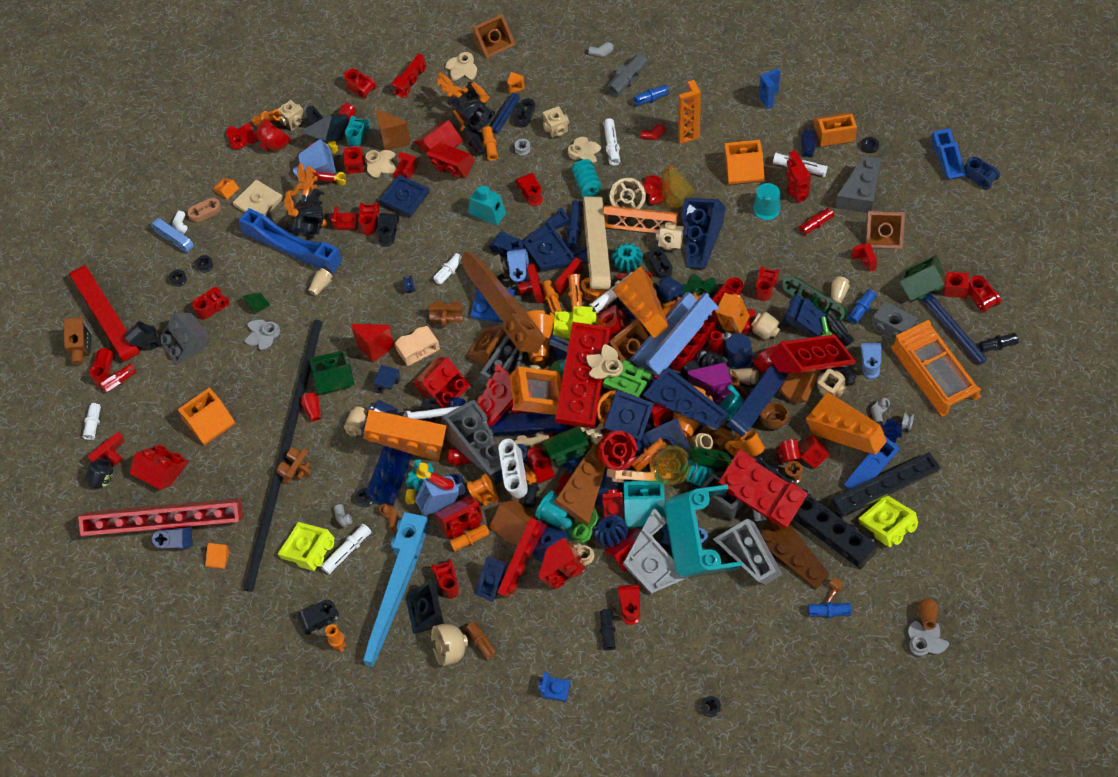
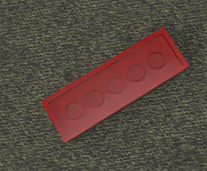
[555,322,611,429]

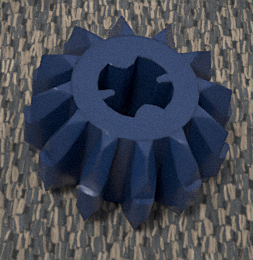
[593,514,628,548]

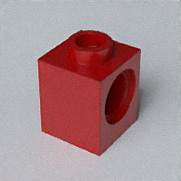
[344,146,364,174]
[940,271,969,298]

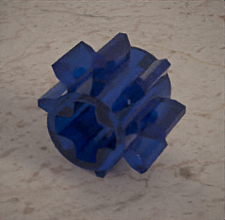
[880,419,902,443]

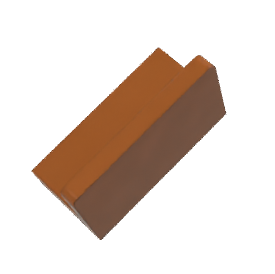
[779,370,820,404]

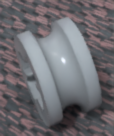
[515,139,531,155]
[901,412,914,432]

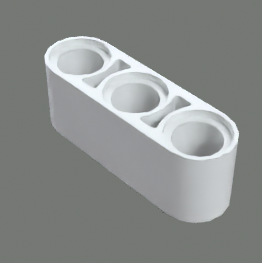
[499,439,528,498]

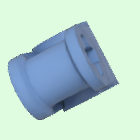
[507,249,529,285]
[861,343,881,379]

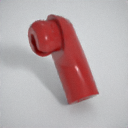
[641,124,665,140]
[741,308,756,334]

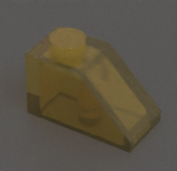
[662,165,696,209]

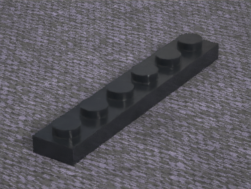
[831,452,941,518]

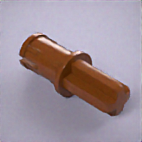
[465,622,496,659]

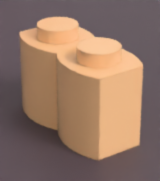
[395,326,440,366]

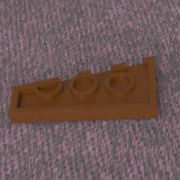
[760,521,829,590]

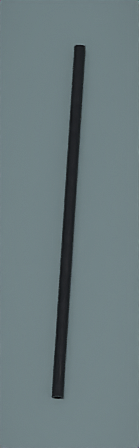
[243,320,322,592]

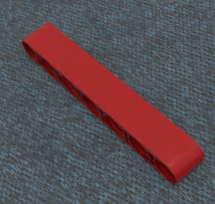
[69,265,140,363]
[670,277,744,371]

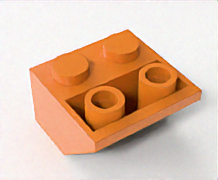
[812,112,857,147]
[724,140,764,185]
[178,388,236,445]

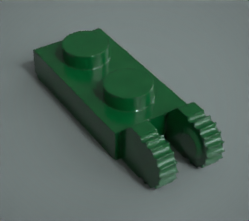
[688,446,733,470]

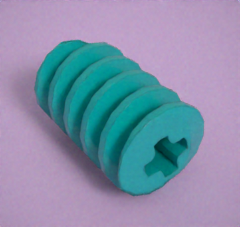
[571,159,602,197]

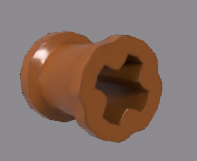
[784,461,803,485]

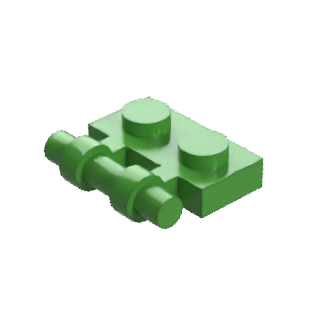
[603,359,653,398]

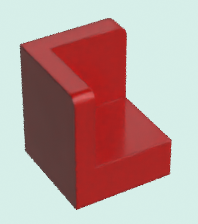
[393,152,417,179]
[799,434,829,469]

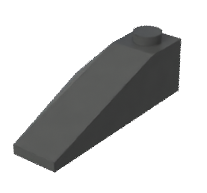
[441,400,502,476]

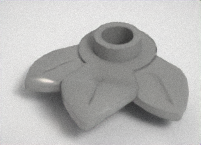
[244,320,280,350]
[908,621,949,656]

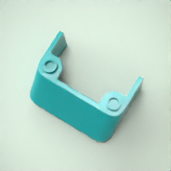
[664,485,742,578]

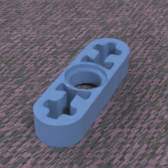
[151,218,194,253]

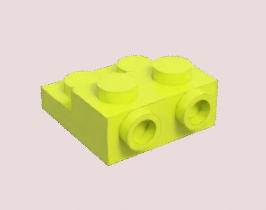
[553,306,596,340]
[858,496,918,547]
[278,522,335,571]

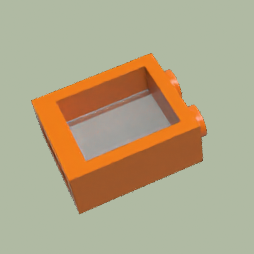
[509,366,562,415]

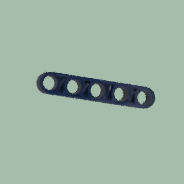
[727,365,787,437]

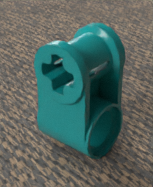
[345,116,370,147]

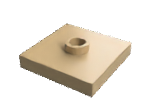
[233,180,283,216]

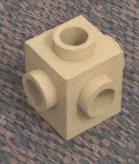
[277,100,304,131]
[543,106,570,138]
[656,222,684,250]
[817,368,846,397]

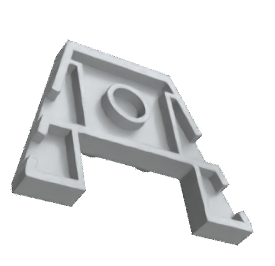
[623,509,689,594]

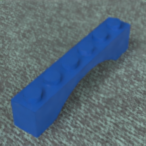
[239,208,342,274]

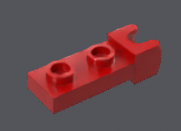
[392,53,426,99]

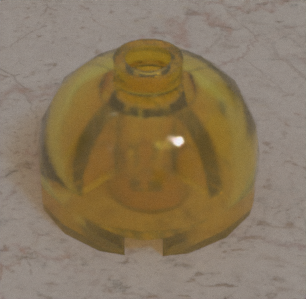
[650,445,690,485]

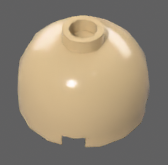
[610,177,646,209]
[431,624,468,666]

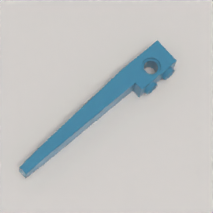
[363,512,429,667]

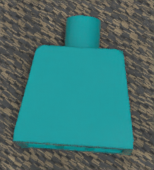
[468,186,506,226]

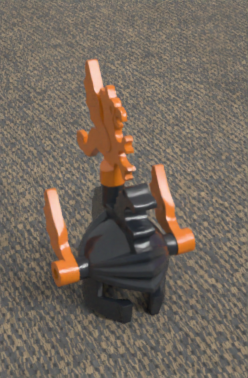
[436,72,496,132]
[284,163,328,235]

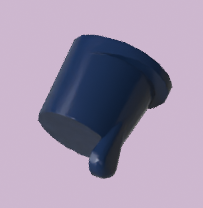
[724,334,755,370]

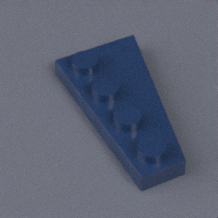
[643,367,730,431]

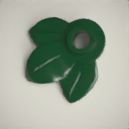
[682,274,716,297]

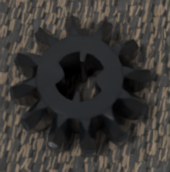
[694,349,728,368]

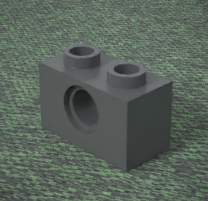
[872,301,918,340]

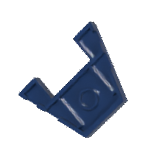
[523,208,588,272]

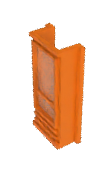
[890,320,981,417]

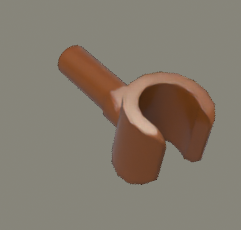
[731,370,746,396]
[824,577,843,604]

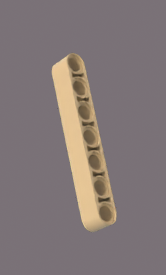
[583,197,611,290]

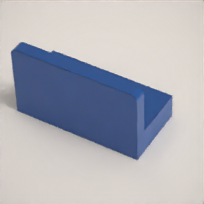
[759,68,780,109]

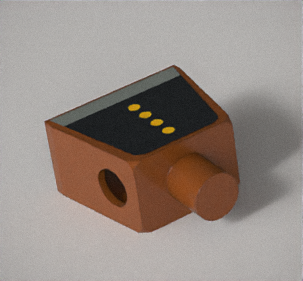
[64,317,92,365]

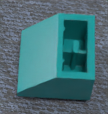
[624,480,665,528]

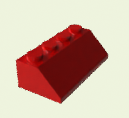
[770,334,856,373]

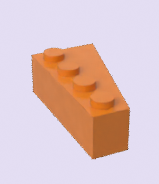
[612,266,669,339]
[806,392,887,455]
[363,409,447,462]

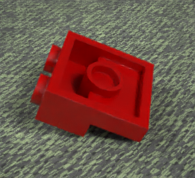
[786,150,811,202]

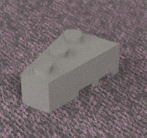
[713,519,783,585]

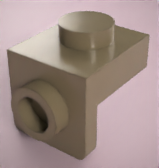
[484,254,510,278]

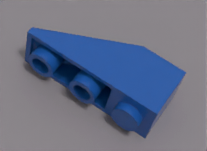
[843,437,900,490]

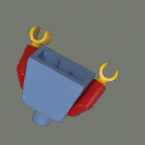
[293,139,346,186]
[405,463,465,516]

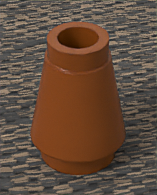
[917,599,939,630]

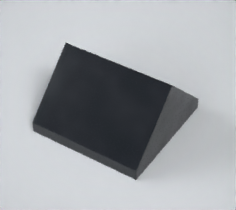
[303,114,348,141]
[406,578,444,634]

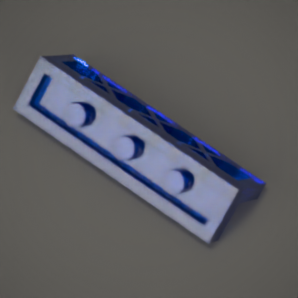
[489,413,569,435]
[365,445,413,506]

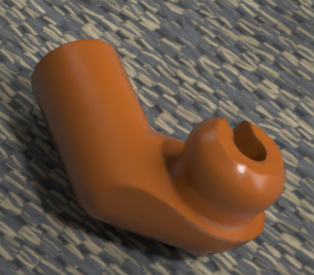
[379,503,399,530]

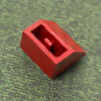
[426,142,475,178]
[412,357,471,408]
[129,445,189,490]
[435,495,483,540]
[539,538,587,589]

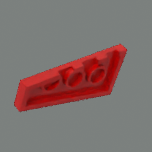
[477,364,513,429]
[497,517,547,597]

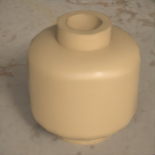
[751,312,780,340]

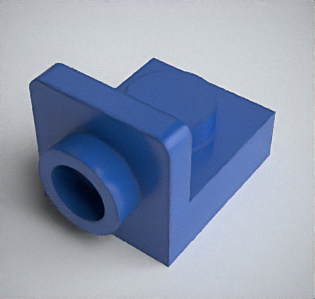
[538,672,570,702]

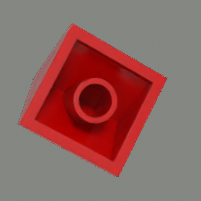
[414,120,463,153]
[352,324,394,362]

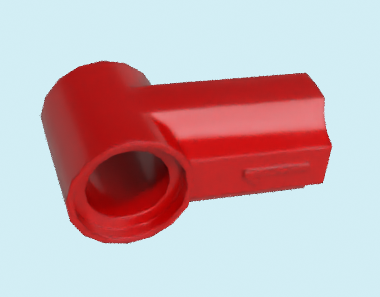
[89,348,114,387]

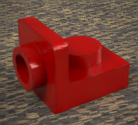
[330,207,358,230]
[851,243,877,272]
[602,489,625,518]

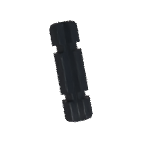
[826,312,854,346]

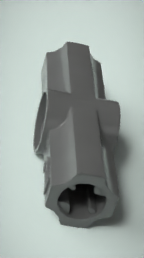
[606,53,648,97]

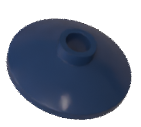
[532,526,569,562]

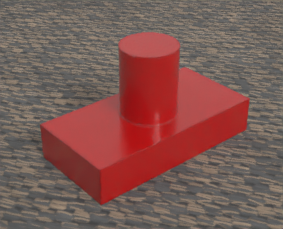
[555,258,584,295]
[518,263,545,304]
[88,432,125,466]

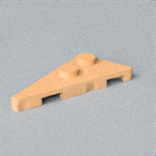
[607,469,675,482]

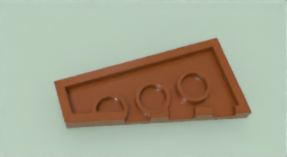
[554,443,606,526]

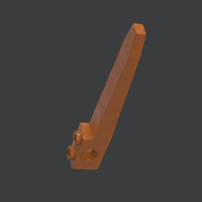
[461,251,546,353]

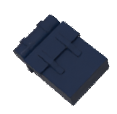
[781,294,827,338]

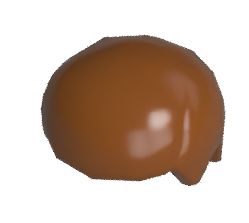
[759,403,789,430]

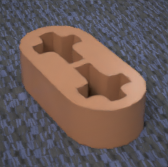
[188,198,221,222]

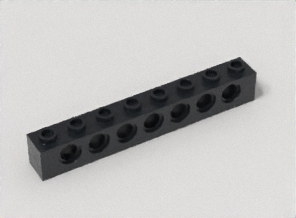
[753,455,877,570]

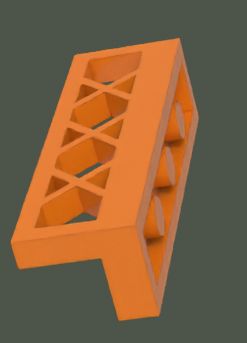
[678,80,701,144]
[603,205,678,233]

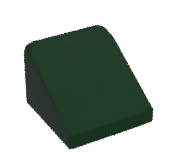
[243,292,270,315]

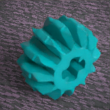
[611,242,643,273]
[679,457,714,486]

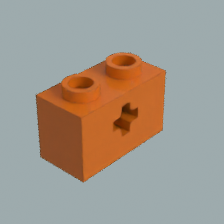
[715,293,749,334]

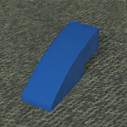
[930,128,966,180]

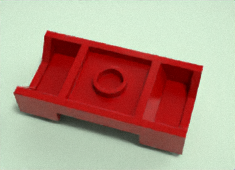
[716,449,808,529]

